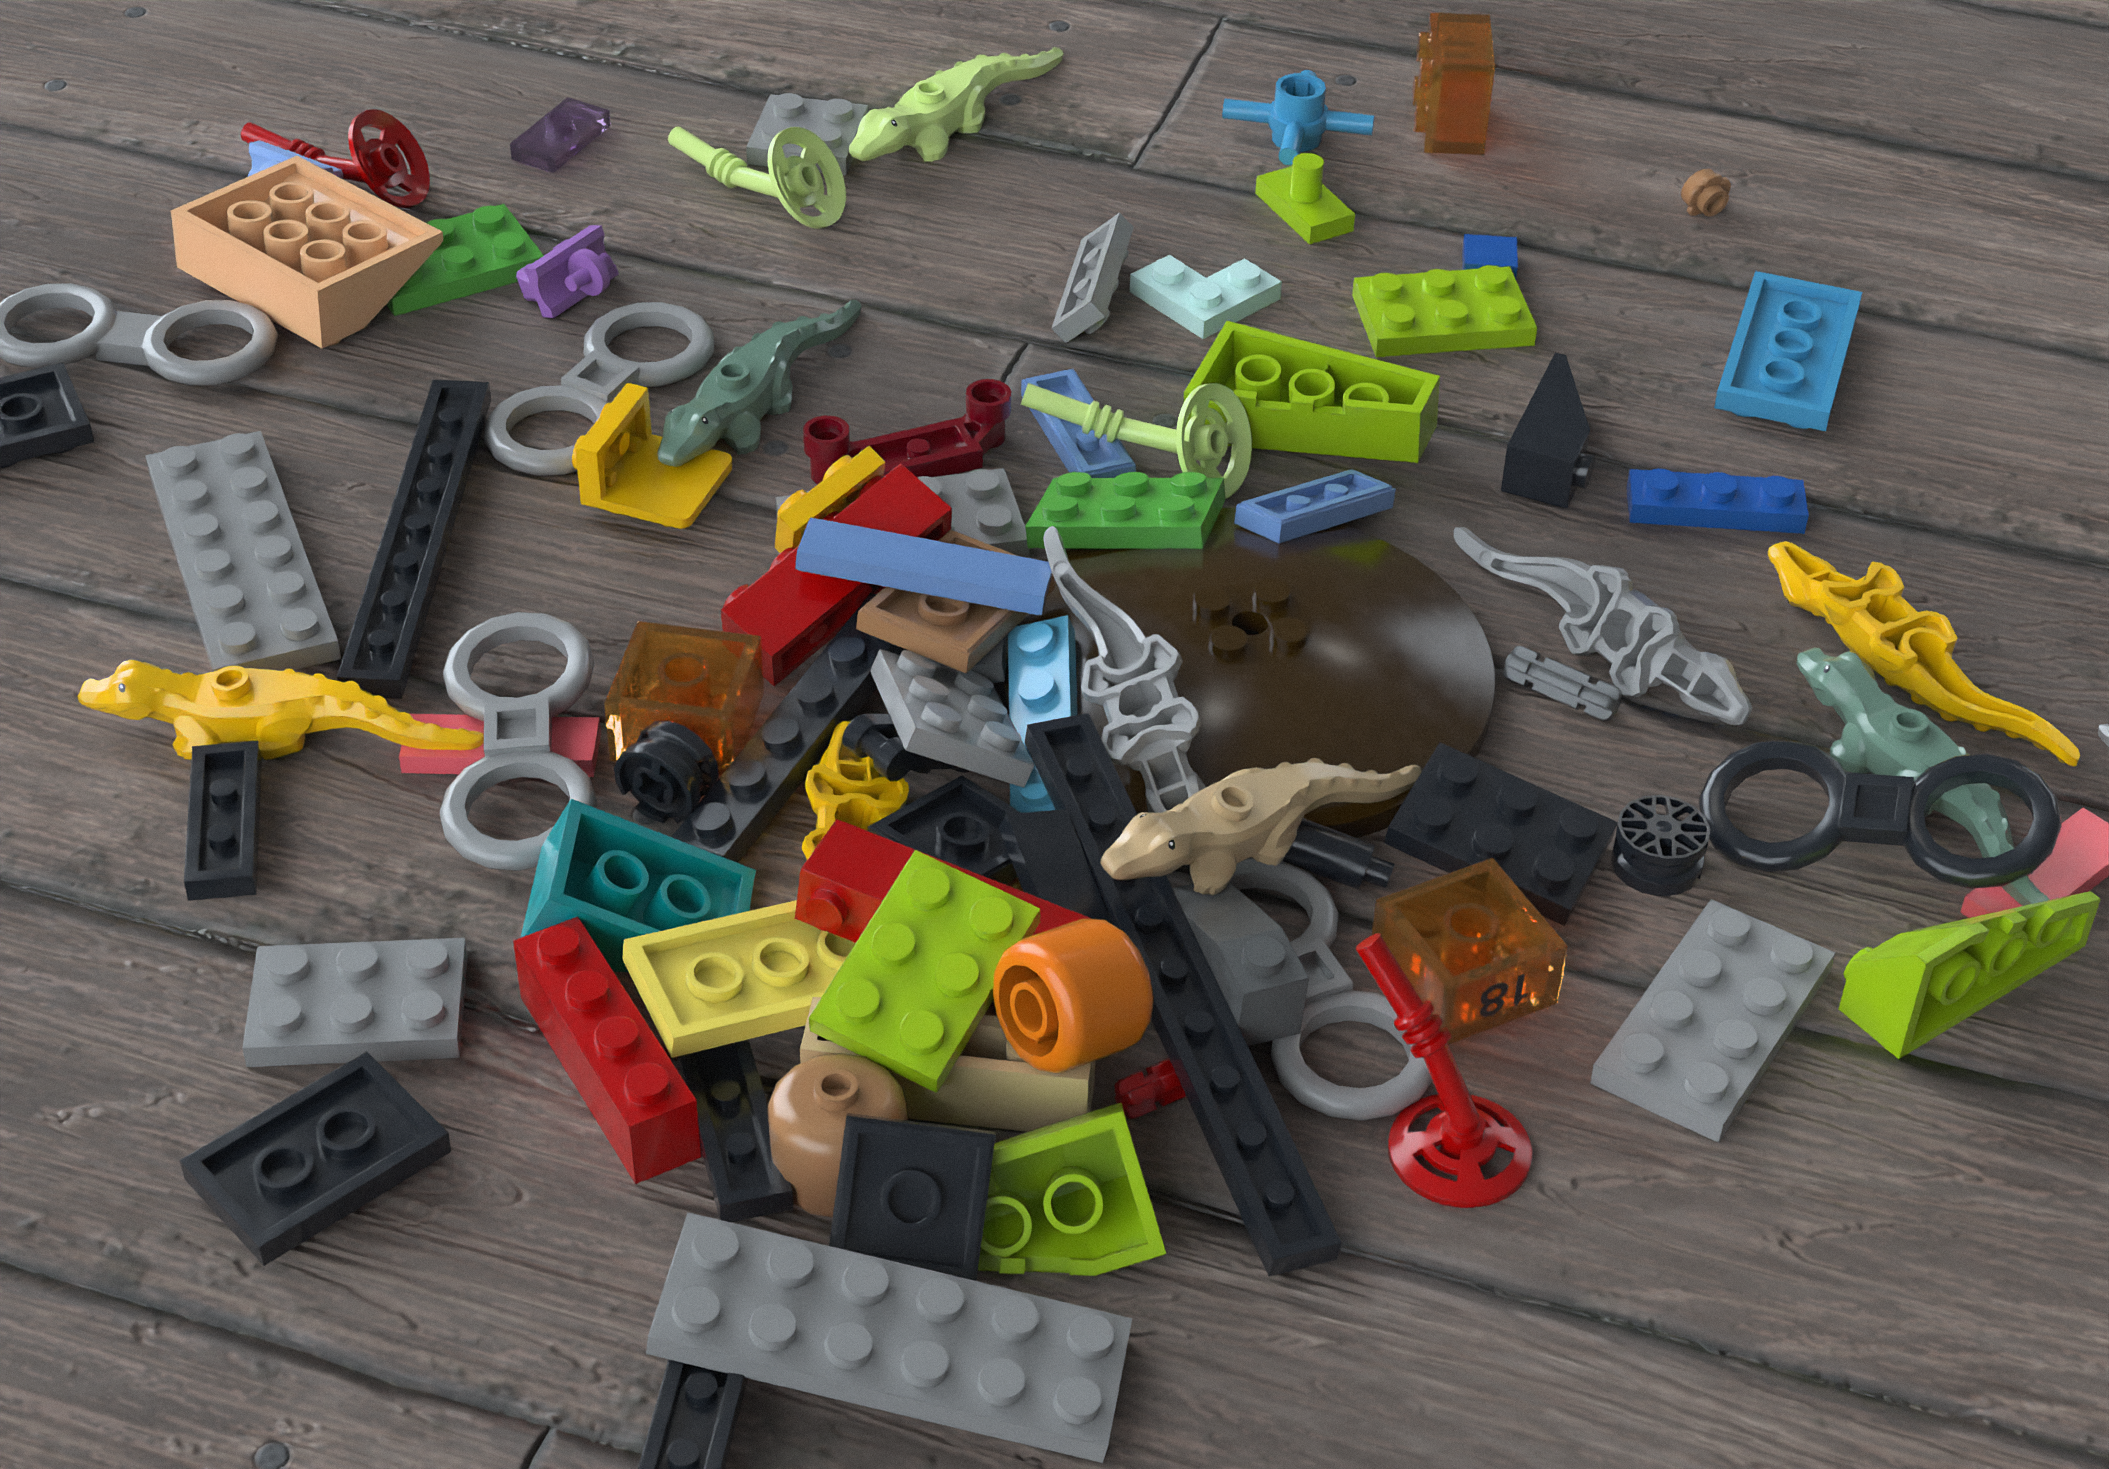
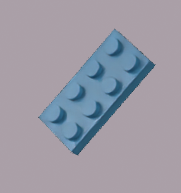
[1714,271,1862,431]

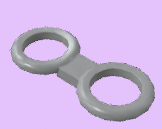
[0,283,278,385]
[484,302,714,476]
[439,612,598,871]
[1230,858,1433,1121]

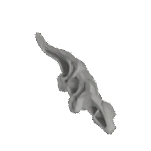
[1043,526,1206,813]
[1454,527,1753,725]

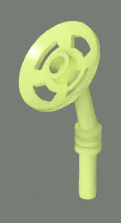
[668,126,846,229]
[1021,383,1252,498]

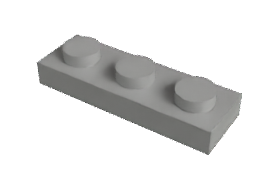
[1051,212,1134,343]

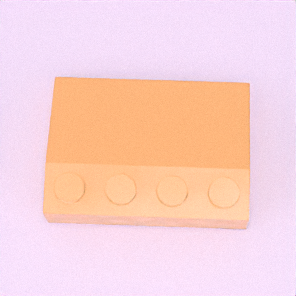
[171,156,443,349]

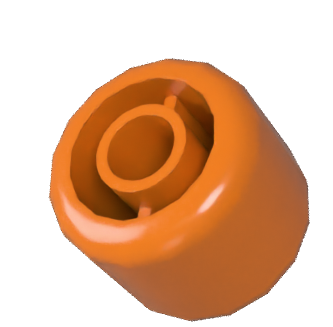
[993,919,1154,1073]

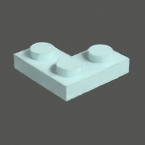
[1130,255,1282,339]

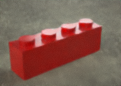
[721,463,952,687]
[795,819,1090,943]
[513,916,701,1185]

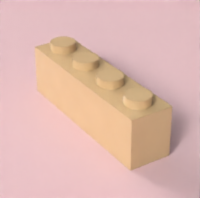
[800,997,1095,1132]

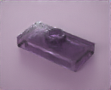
[510,97,611,173]

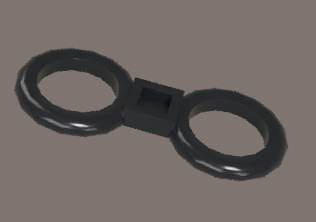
[1699,740,2062,889]

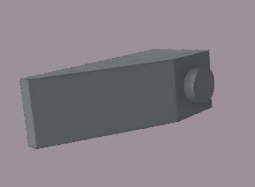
[1173,882,1309,1046]

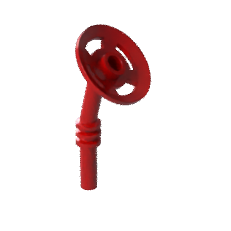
[241,109,430,208]
[1355,933,1532,1208]

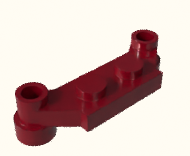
[803,379,1011,484]

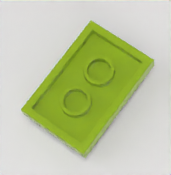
[1352,265,1537,357]
[808,850,1040,1093]

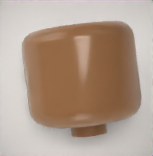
[767,1053,908,1218]

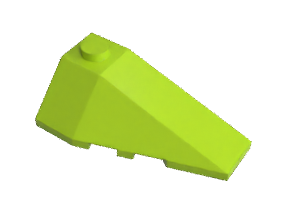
[1838,891,2101,1059]
[978,1103,1167,1276]

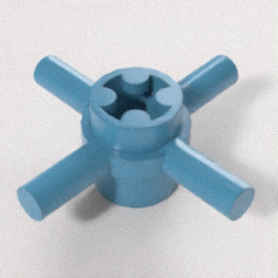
[1222,70,1375,165]

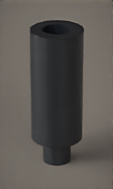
[1282,818,1395,890]

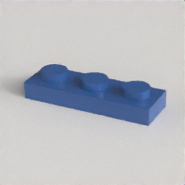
[1626,469,1809,534]

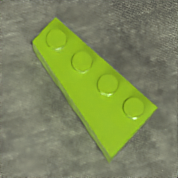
[1184,321,1440,463]

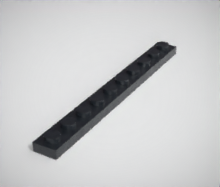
[1025,713,1342,1277]

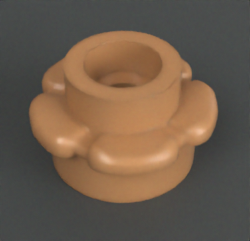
[1681,169,1731,217]

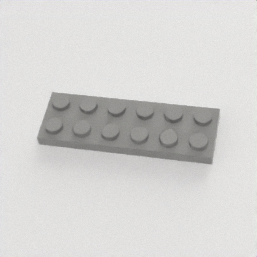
[145,431,341,672]
[646,1212,1132,1463]

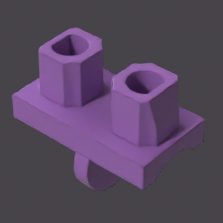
[516,225,619,318]

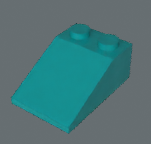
[520,799,756,973]

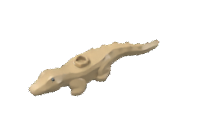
[1100,758,1422,895]

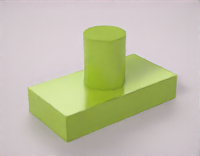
[1255,153,1355,245]

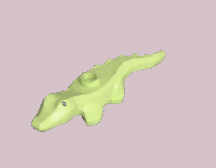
[849,47,1063,162]

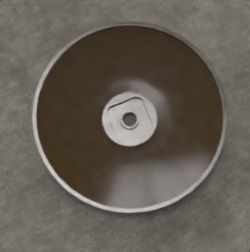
[1000,508,1495,838]

